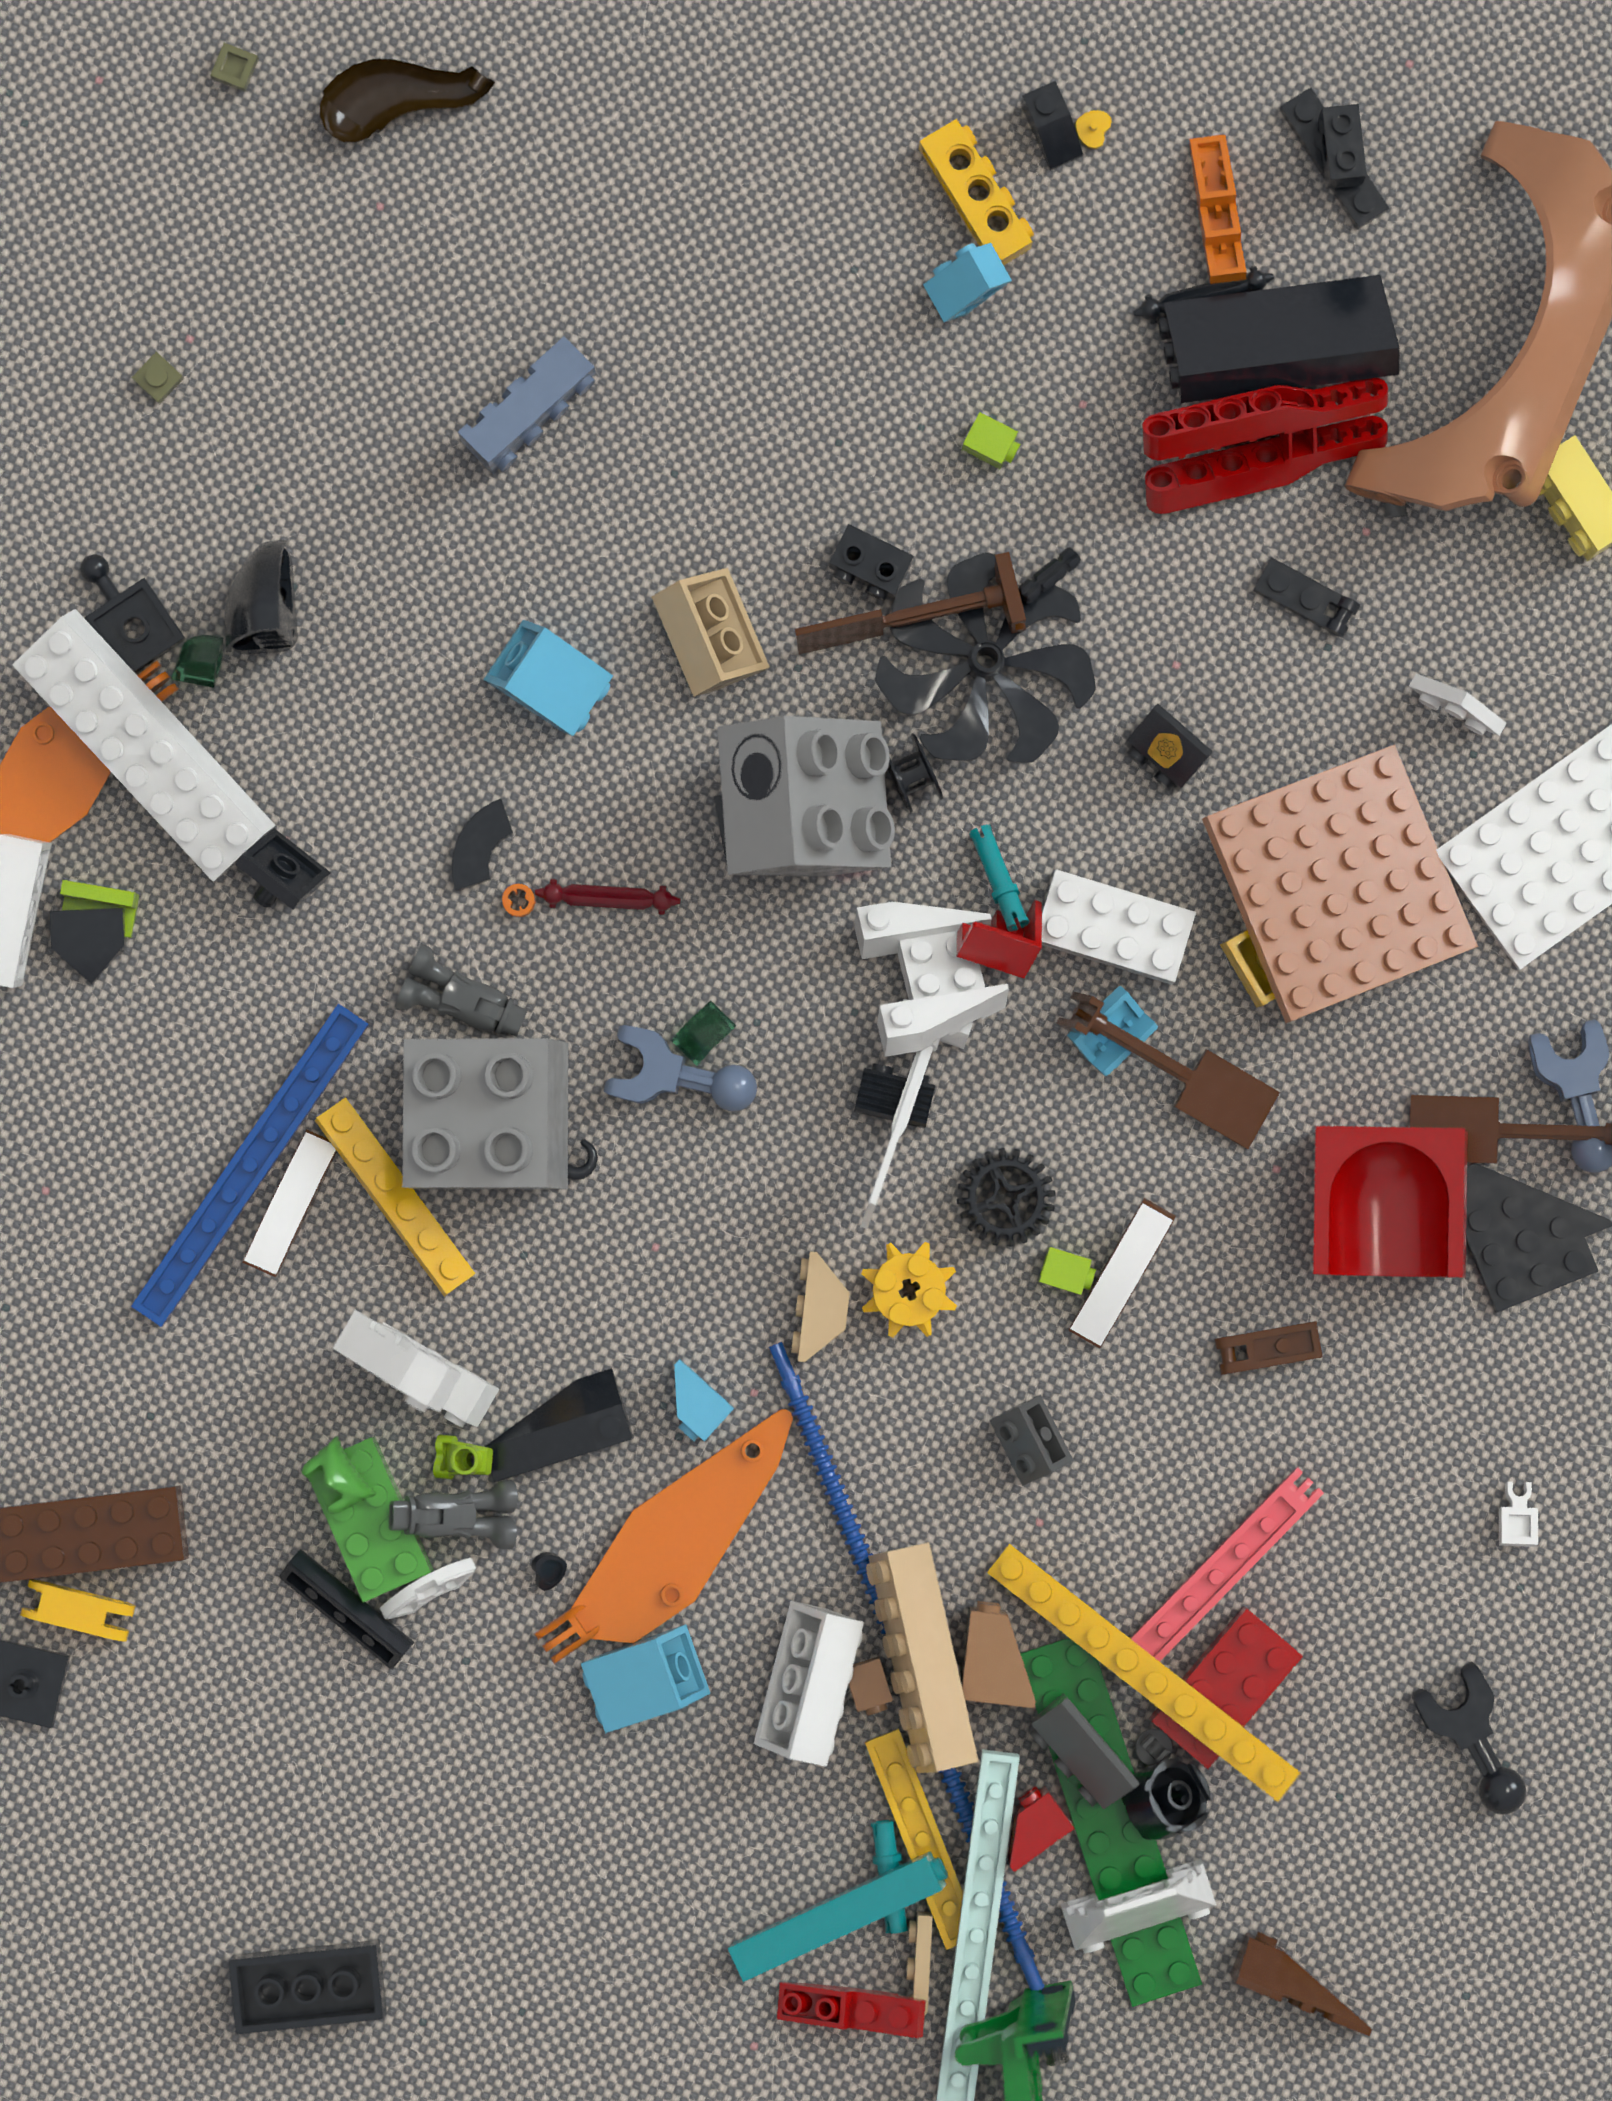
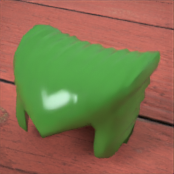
[301,1436,376,1514]

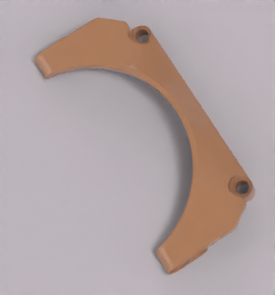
[1344,121,1612,511]

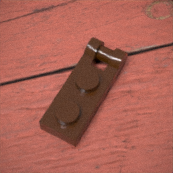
[1214,1321,1323,1375]

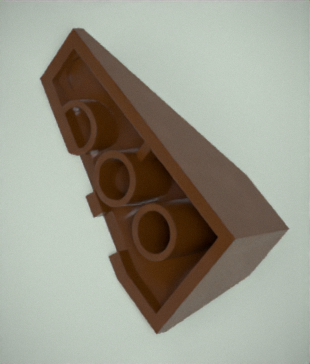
[1230,1931,1372,2037]

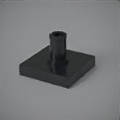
[236,828,331,910]
[0,1639,71,1728]

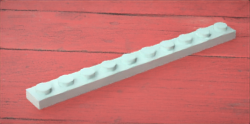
[936,1750,1019,2101]

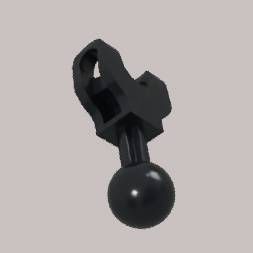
[1412,1662,1526,1815]

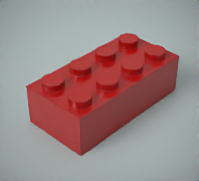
[1149,1606,1303,1769]

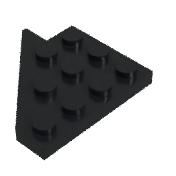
[1466,1163,1612,1313]

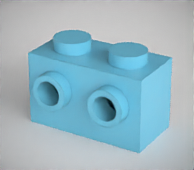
[923,243,1012,323]

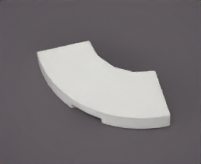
[380,1557,476,1619]

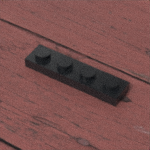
[1279,87,1389,230]

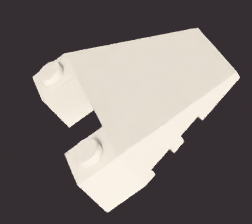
[1060,1859,1216,1953]

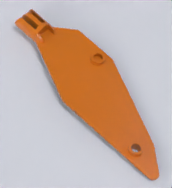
[0,660,179,843]
[534,1409,793,1664]

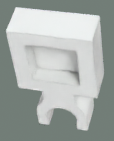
[1499,1482,1538,1547]

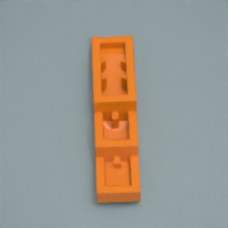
[1189,134,1247,284]

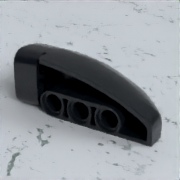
[224,540,298,655]

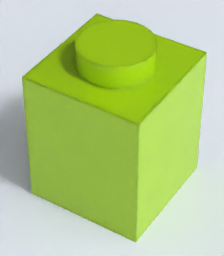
[962,412,1021,470]
[1038,1247,1096,1295]

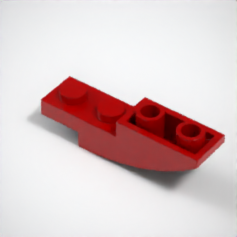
[777,1982,926,2038]

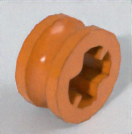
[502,884,536,917]

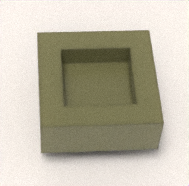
[210,42,259,92]
[131,351,184,405]

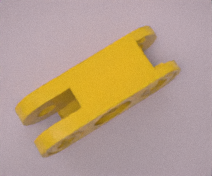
[20,1579,136,1642]

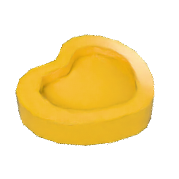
[1075,110,1112,149]

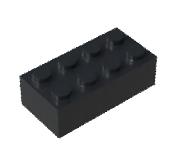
[228,1940,387,2035]

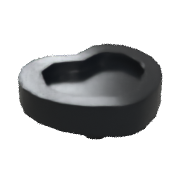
[531,1552,567,1591]

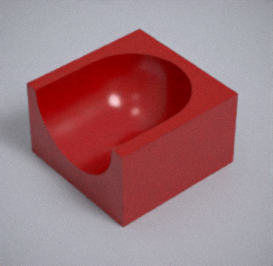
[1313,1126,1468,1278]

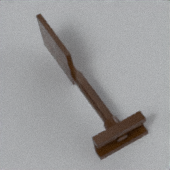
[795,552,1026,655]
[1056,992,1280,1149]
[1410,1095,1612,1164]

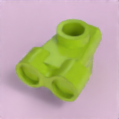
[433,1434,493,1480]

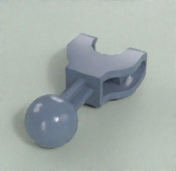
[1528,1019,1612,1173]
[603,1025,757,1112]

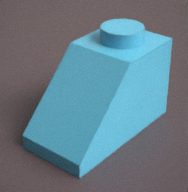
[674,1359,734,1442]

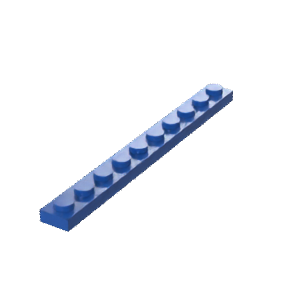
[131,1003,370,1327]

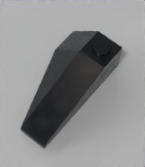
[485,1368,634,1483]

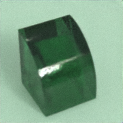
[171,635,224,688]
[671,1000,736,1066]

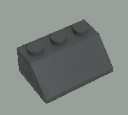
[1030,1693,1140,1809]

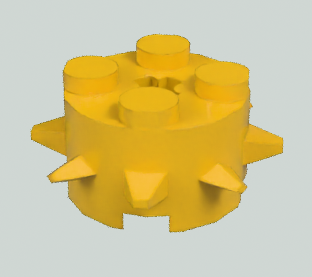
[861,1242,957,1338]

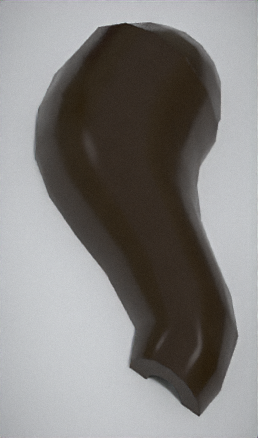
[320,59,495,143]

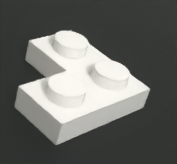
[1409,674,1506,736]

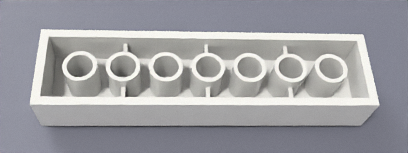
[12,609,276,882]

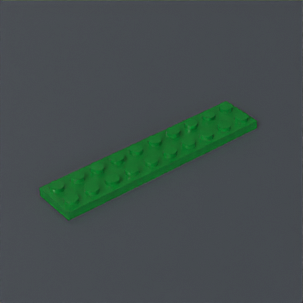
[1020,1637,1203,2007]

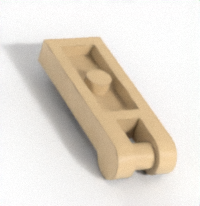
[907,1911,933,2015]

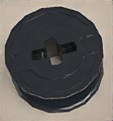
[887,733,943,814]

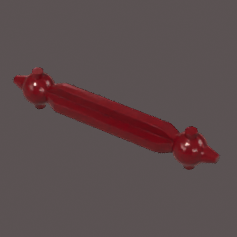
[535,879,681,915]

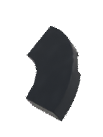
[452,798,513,892]

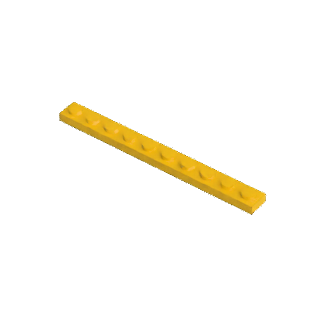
[987,1544,1302,1803]

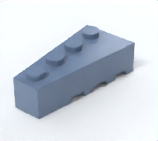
[458,336,596,474]

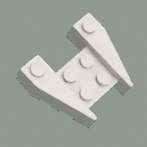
[854,902,1009,1057]
[333,1310,499,1428]

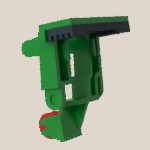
[955,1980,1076,2101]

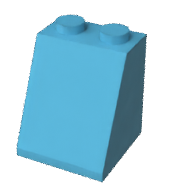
[483,619,613,736]
[581,1624,711,1733]

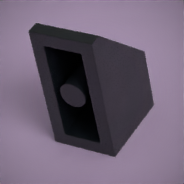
[1020,81,1083,171]

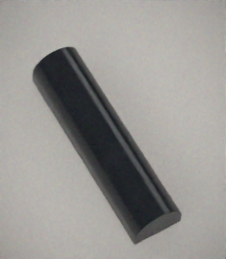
[279,1549,414,1669]

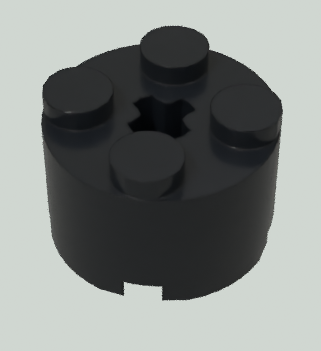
[1121,1758,1211,1840]

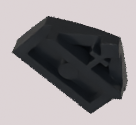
[49,908,126,985]

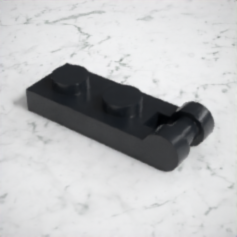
[1253,557,1361,638]

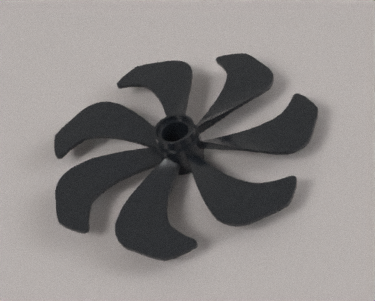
[875,552,1096,763]

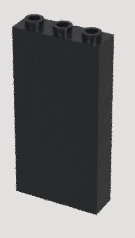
[1158,275,1400,403]

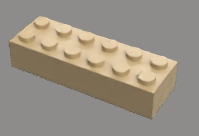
[866,1542,979,1773]

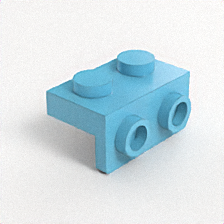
[1067,986,1158,1076]

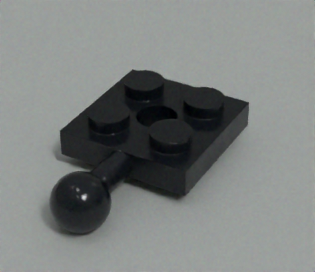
[80,554,186,673]

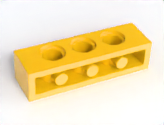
[919,118,1034,265]

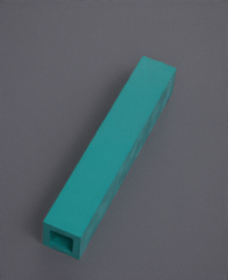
[727,1851,948,1982]

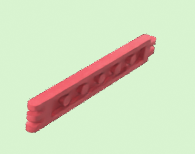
[1130,1467,1324,1661]

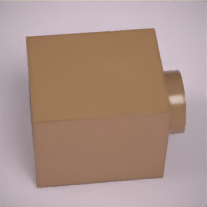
[849,1656,893,1716]

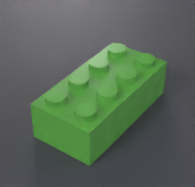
[310,1436,434,1603]

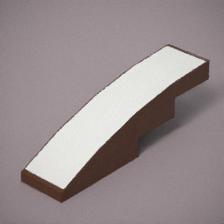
[242,1129,337,1278]
[1068,1198,1176,1348]

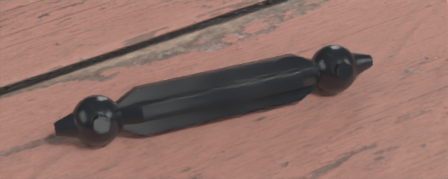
[1133,266,1274,324]

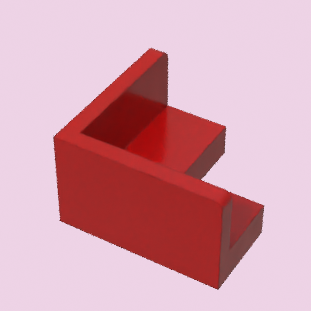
[956,900,1042,979]

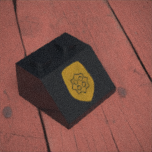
[1124,703,1213,792]

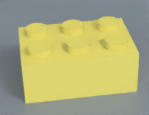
[1539,435,1612,561]

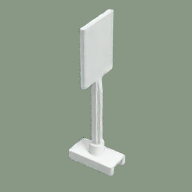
[860,999,973,1229]

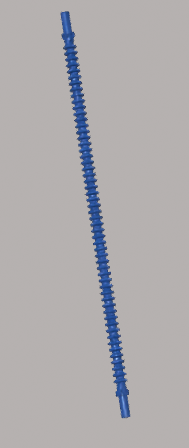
[769,1342,1044,1991]

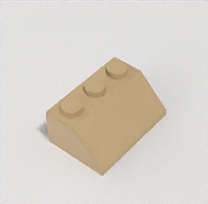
[651,568,770,697]

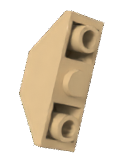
[791,1251,850,1362]

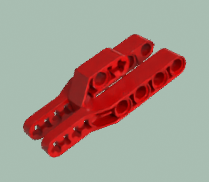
[1142,378,1388,514]

